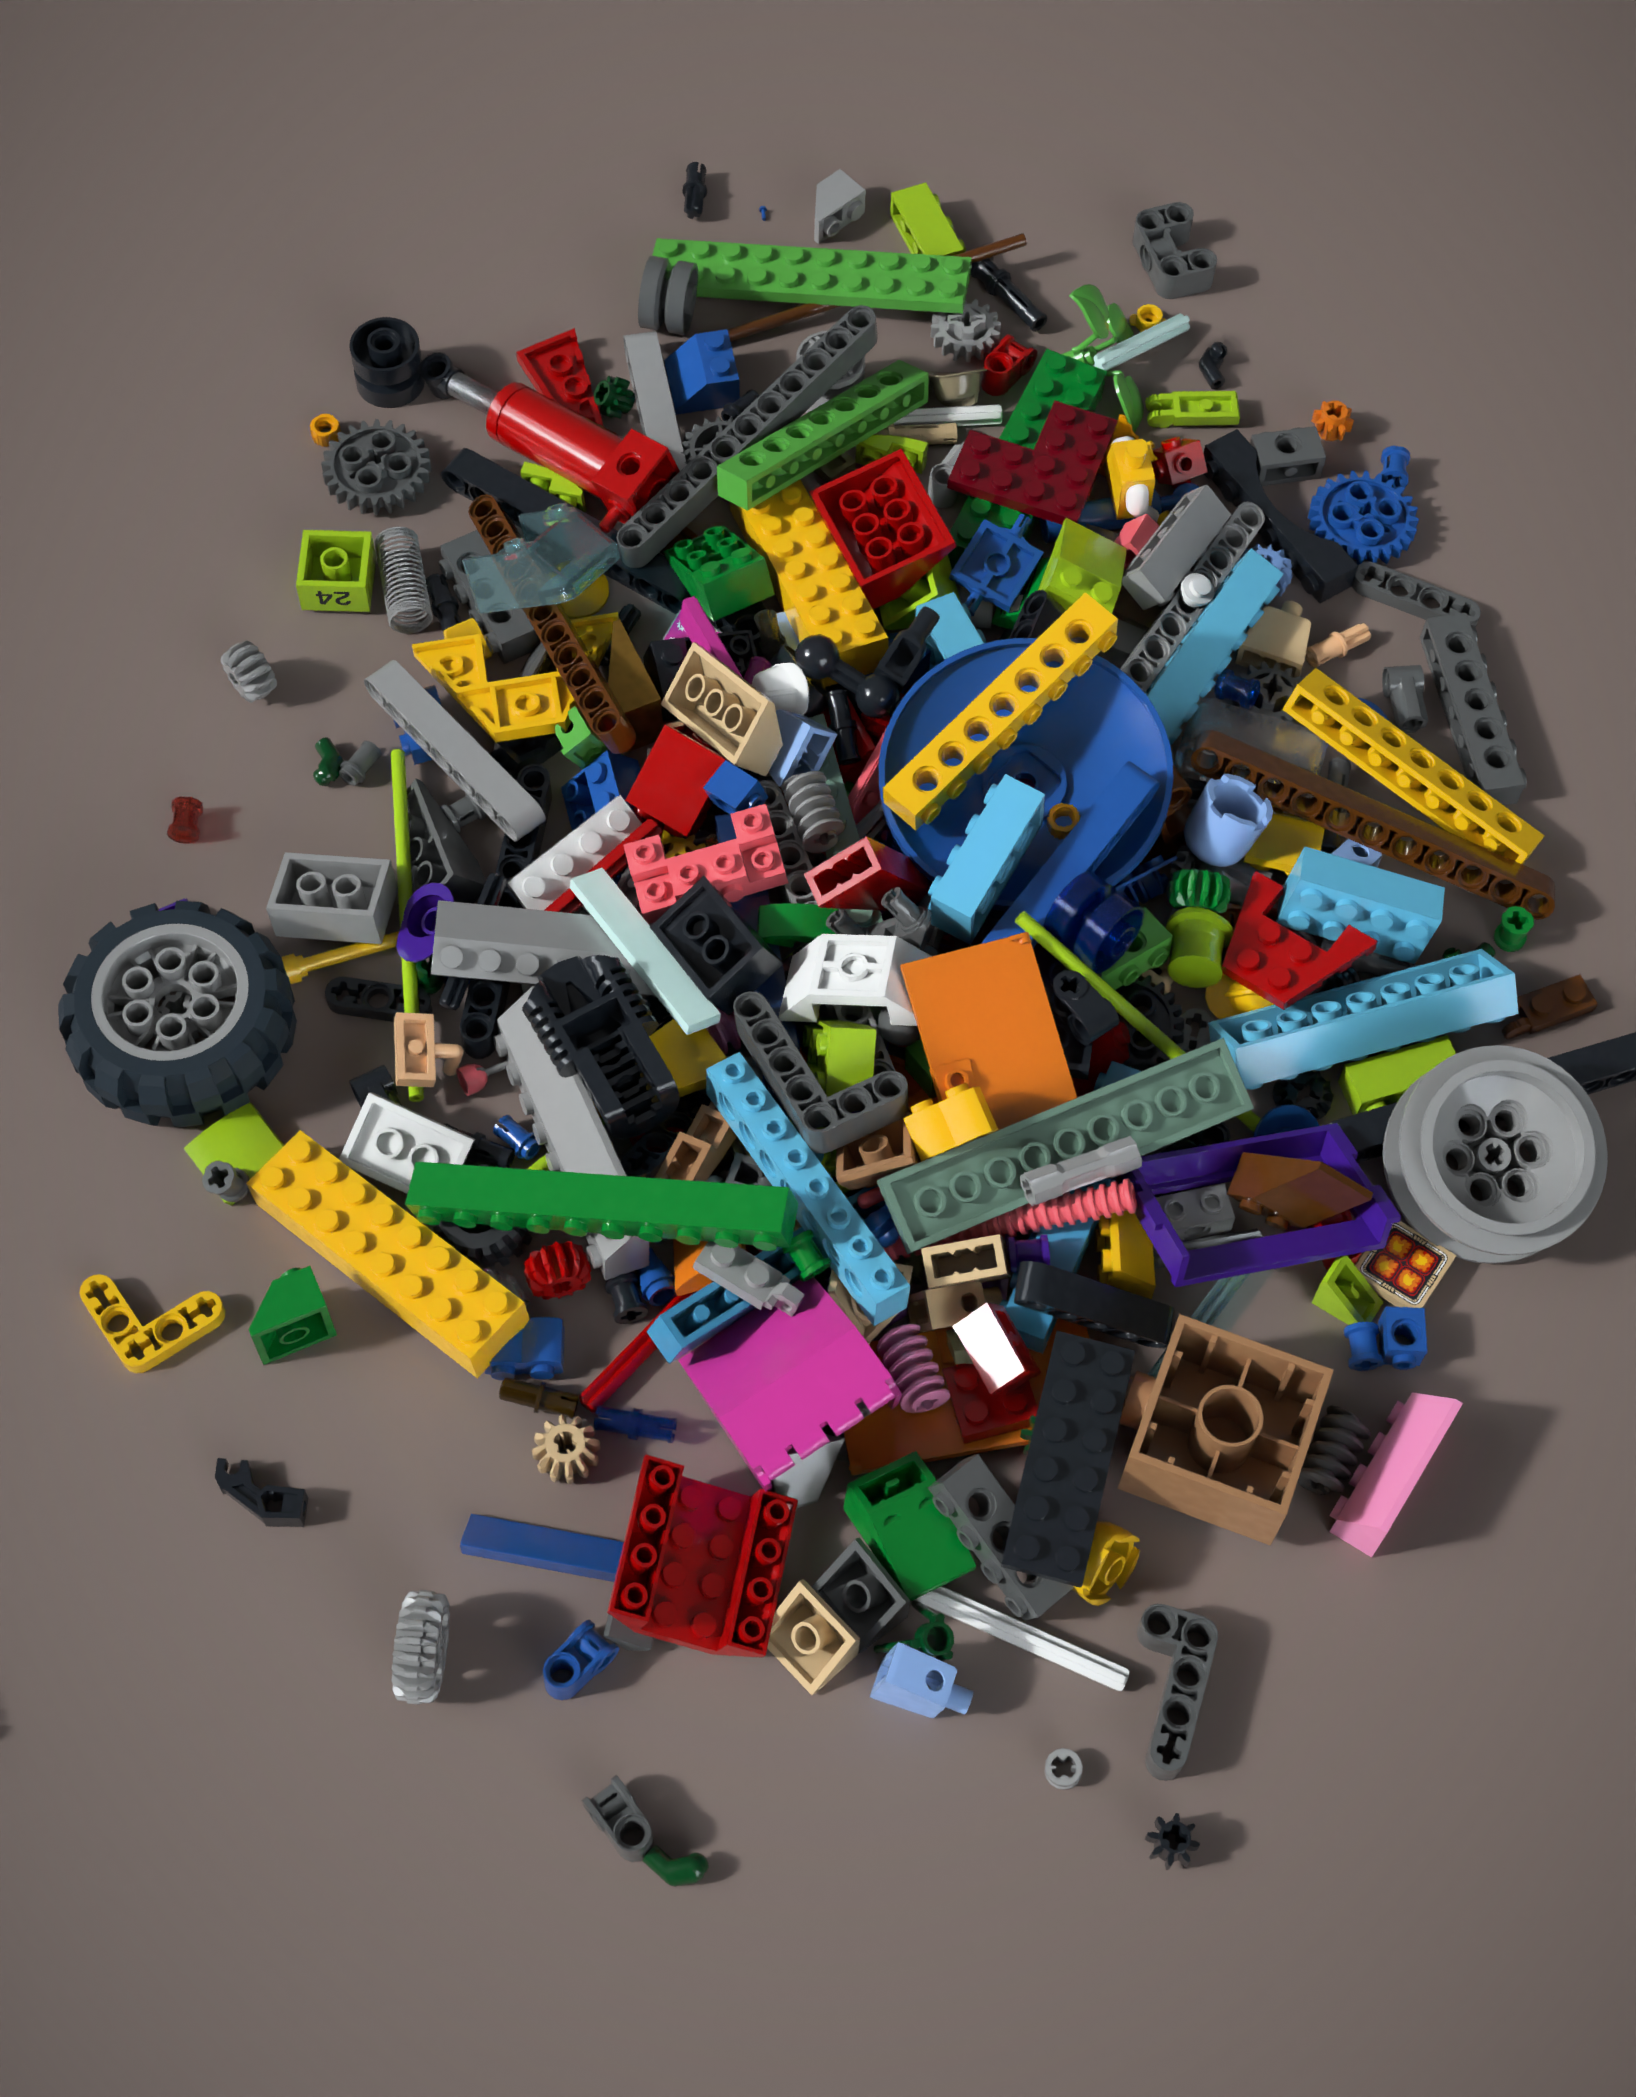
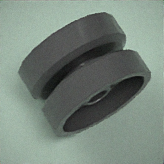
[638,256,698,335]

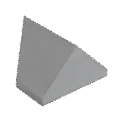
[771,1434,845,1509]

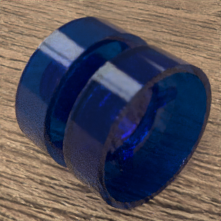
[1044,871,1145,973]

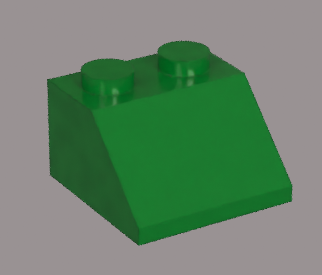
[248,1266,337,1365]

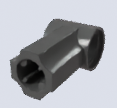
[1382,665,1428,733]

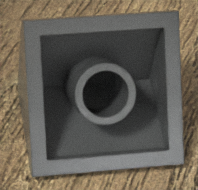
[812,1537,911,1654]

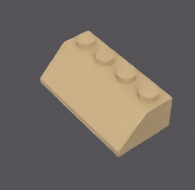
[661,642,783,776]

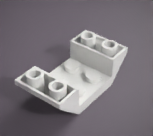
[779,934,932,1026]

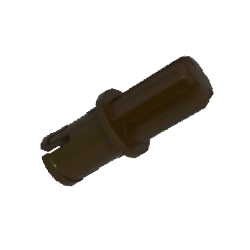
[499,1377,580,1419]

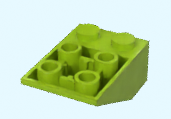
[803,1016,877,1097]

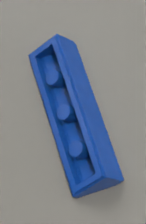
[460,1514,624,1582]

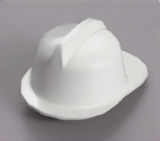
[752,662,809,716]

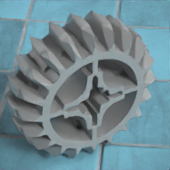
[391,1590,450,1705]

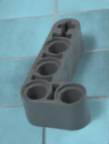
[1137,1603,1218,1781]

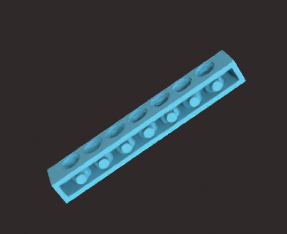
[706,1052,910,1326]

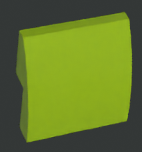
[184,1102,284,1206]

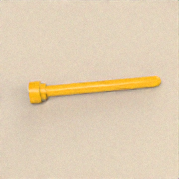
[282,931,399,985]

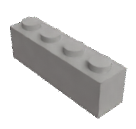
[1122,484,1231,610]

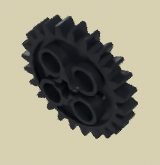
[1115,975,1185,1071]

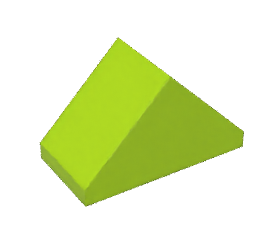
[1312,1255,1383,1325]

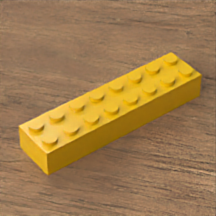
[729,480,889,687]
[246,1130,530,1379]

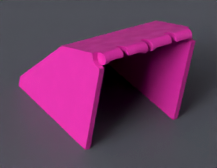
[678,1277,902,1492]

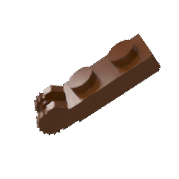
[1501,974,1598,1039]

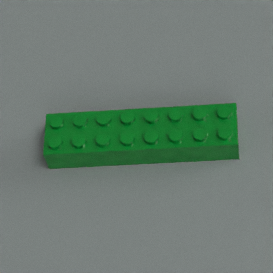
[948,349,1107,569]

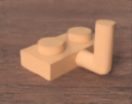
[394,1012,464,1087]

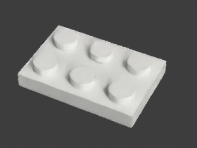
[339,1092,475,1194]

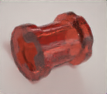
[167,796,203,844]

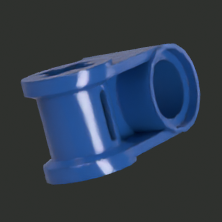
[543,1619,620,1700]

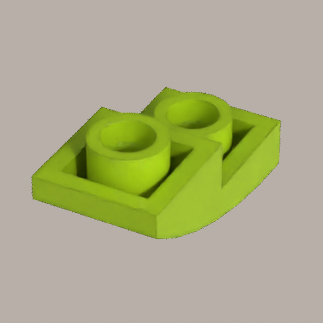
[855,435,928,474]
[520,461,587,513]

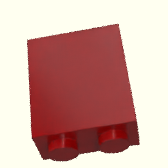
[625,721,738,838]

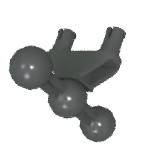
[826,887,948,1046]

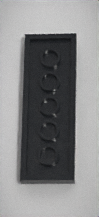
[1000,1331,1135,1588]

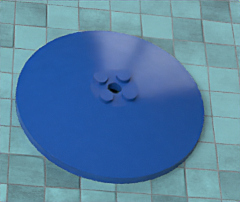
[879,638,1173,912]

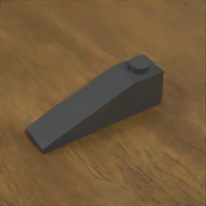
[407,779,486,904]

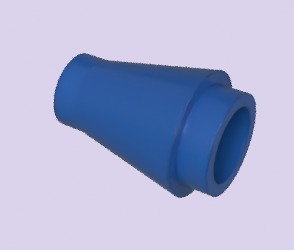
[636,1247,677,1306]

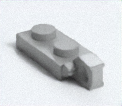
[693,1242,805,1317]

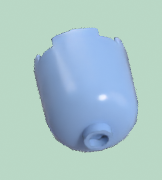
[1183,774,1273,867]

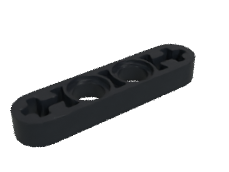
[621,1092,711,1178]

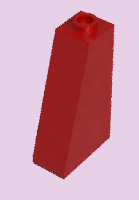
[804,836,930,911]

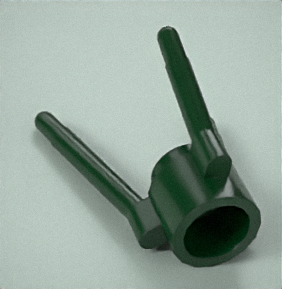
[874,1600,954,1662]

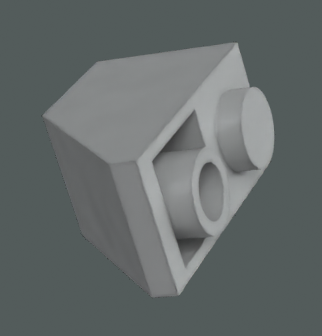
[814,169,866,244]

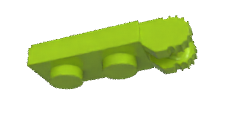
[1145,391,1240,428]

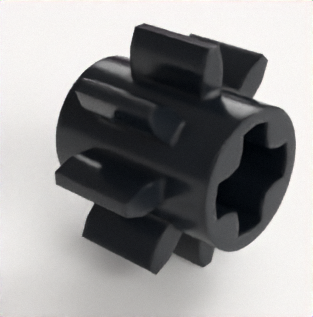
[1145,1813,1200,1870]

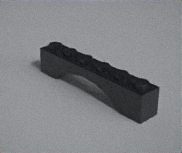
[1203,429,1358,603]

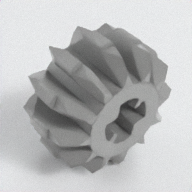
[221,640,277,703]

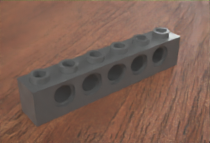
[1420,613,1527,805]

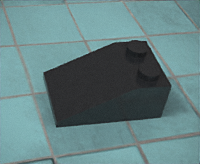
[650,876,783,1016]

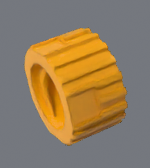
[310,414,341,447]
[1047,803,1080,840]

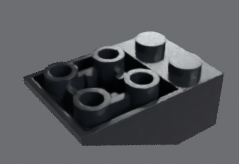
[643,629,757,721]

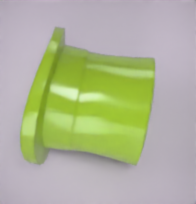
[1165,907,1234,988]

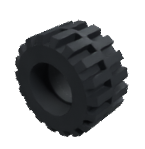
[433,1164,532,1270]

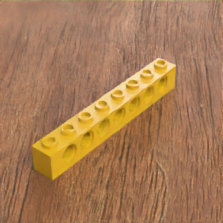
[883,592,1118,831]
[1282,668,1545,864]

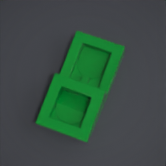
[757,903,838,948]

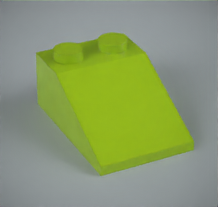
[1038,518,1127,614]

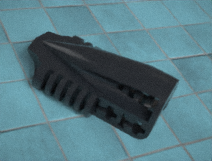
[522,955,680,1139]

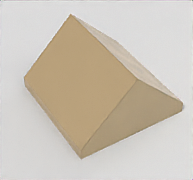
[767,1579,860,1695]

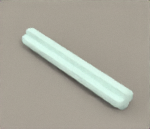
[1093,313,1190,371]

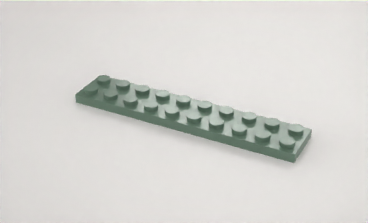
[877,1038,1254,1254]

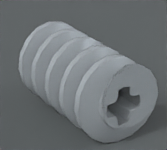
[781,771,845,853]

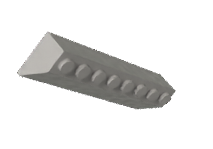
[431,900,655,996]
[493,986,649,1280]

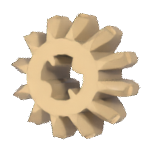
[532,1414,600,1484]

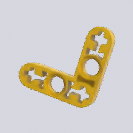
[80,1274,225,1373]

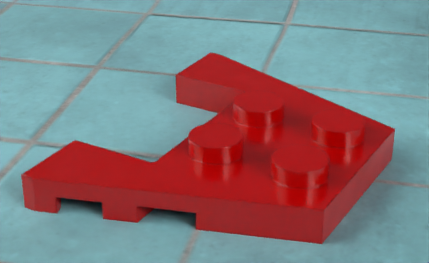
[1222,871,1377,1010]

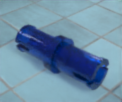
[594,1405,677,1443]

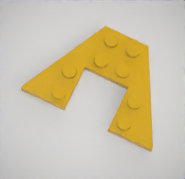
[412,612,619,743]

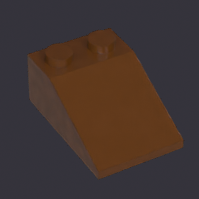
[1227,1152,1373,1230]

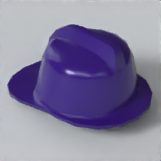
[396,883,454,962]

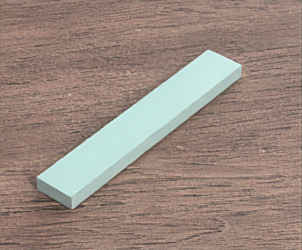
[570,868,721,1035]

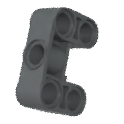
[1132,202,1217,299]

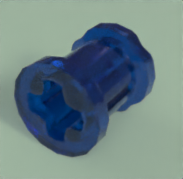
[1214,669,1261,710]

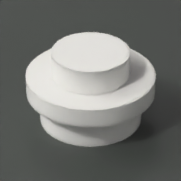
[1180,573,1214,607]

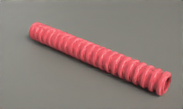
[883,1179,1137,1260]

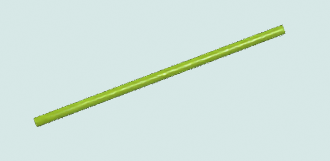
[391,749,424,1102]

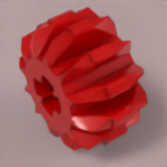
[524,1241,591,1300]

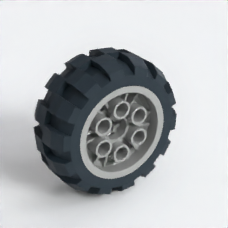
[58,901,297,1128]

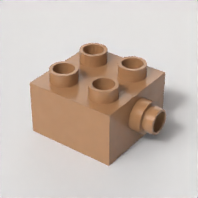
[1117,1314,1334,1546]

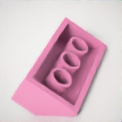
[1329,1392,1463,1558]

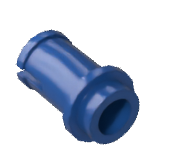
[493,1115,541,1160]

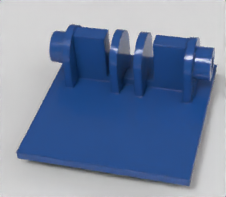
[1110,855,1178,918]

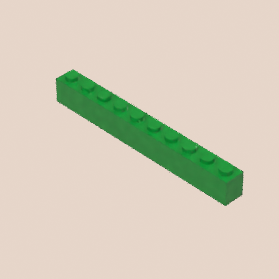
[405,1162,799,1251]

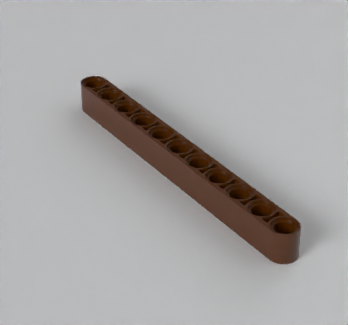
[468,494,636,754]
[1191,730,1555,920]

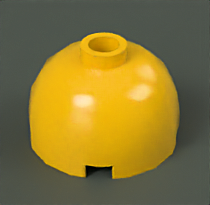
[1072,1521,1140,1606]

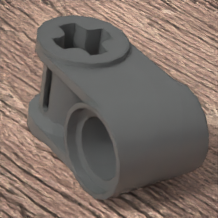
[581,1775,654,1862]

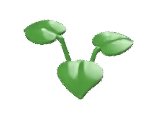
[1063,284,1144,432]

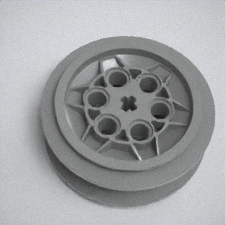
[1383,1045,1608,1264]

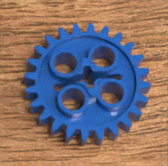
[1308,470,1419,565]

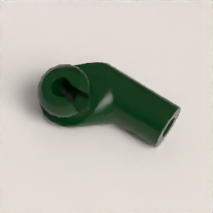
[313,737,344,786]

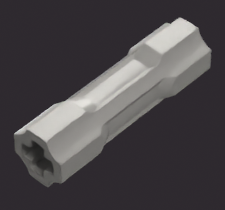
[1020,1136,1142,1206]

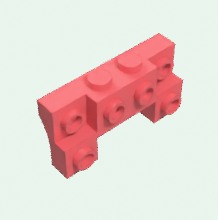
[623,804,789,924]

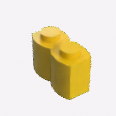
[903,1083,998,1162]

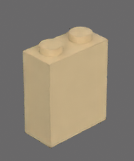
[921,1234,1012,1289]

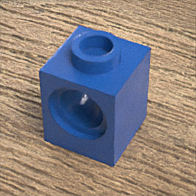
[703,760,768,814]
[1378,1306,1428,1370]

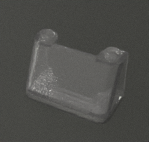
[1174,698,1329,798]

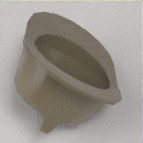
[926,369,987,407]

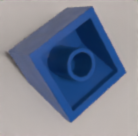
[664,329,740,415]

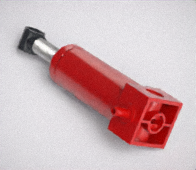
[420,353,680,533]

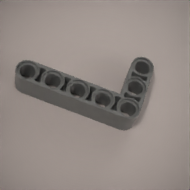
[733,991,909,1154]

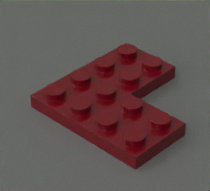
[947,400,1118,525]

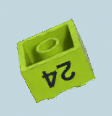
[296,530,376,612]

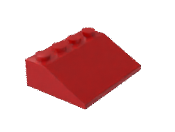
[809,448,956,609]

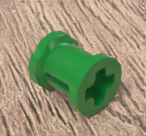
[1493,906,1534,952]
[781,1229,832,1282]

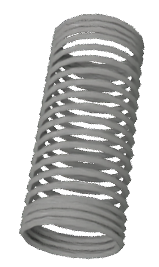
[374,526,433,634]

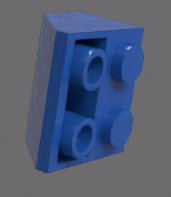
[561,750,647,831]

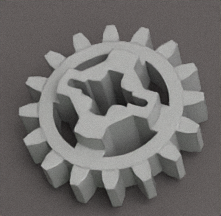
[930,299,1001,362]

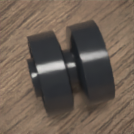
[349,317,425,408]

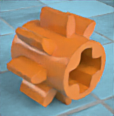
[1311,400,1354,441]

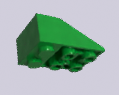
[663,525,775,622]
[843,1451,976,1601]

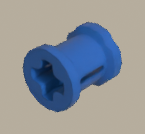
[1380,446,1410,489]
[1343,1322,1384,1371]

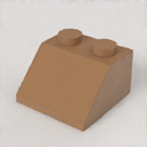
[836,1112,921,1191]

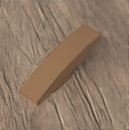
[655,1101,737,1182]

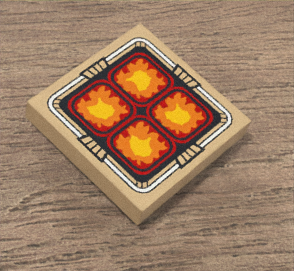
[1355,1221,1456,1308]

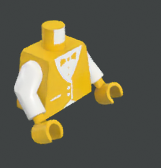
[1103,436,1170,526]

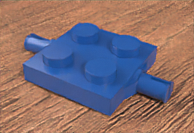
[949,514,1044,616]

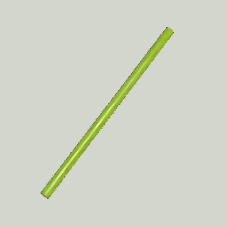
[1015,911,1261,1132]

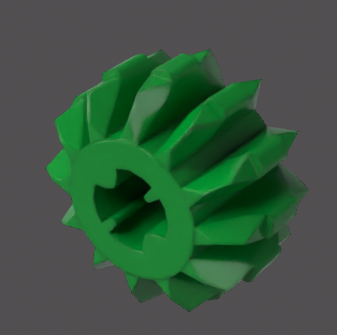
[1168,869,1231,914]

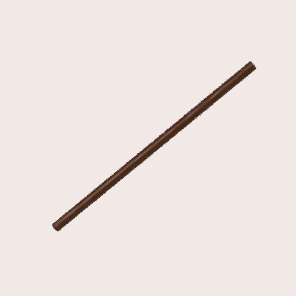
[728,233,1027,342]

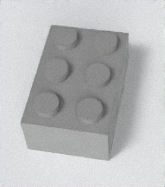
[266,852,398,944]

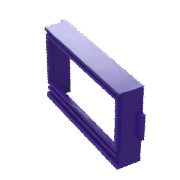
[1119,1123,1401,1287]

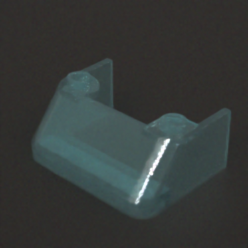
[462,503,620,614]

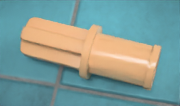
[1305,623,1371,668]

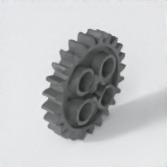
[321,419,432,515]

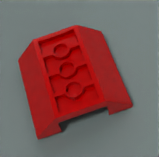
[607,1454,798,1658]

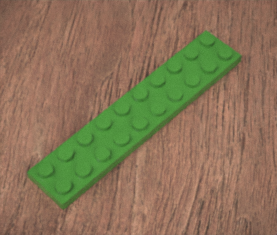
[652,238,972,314]

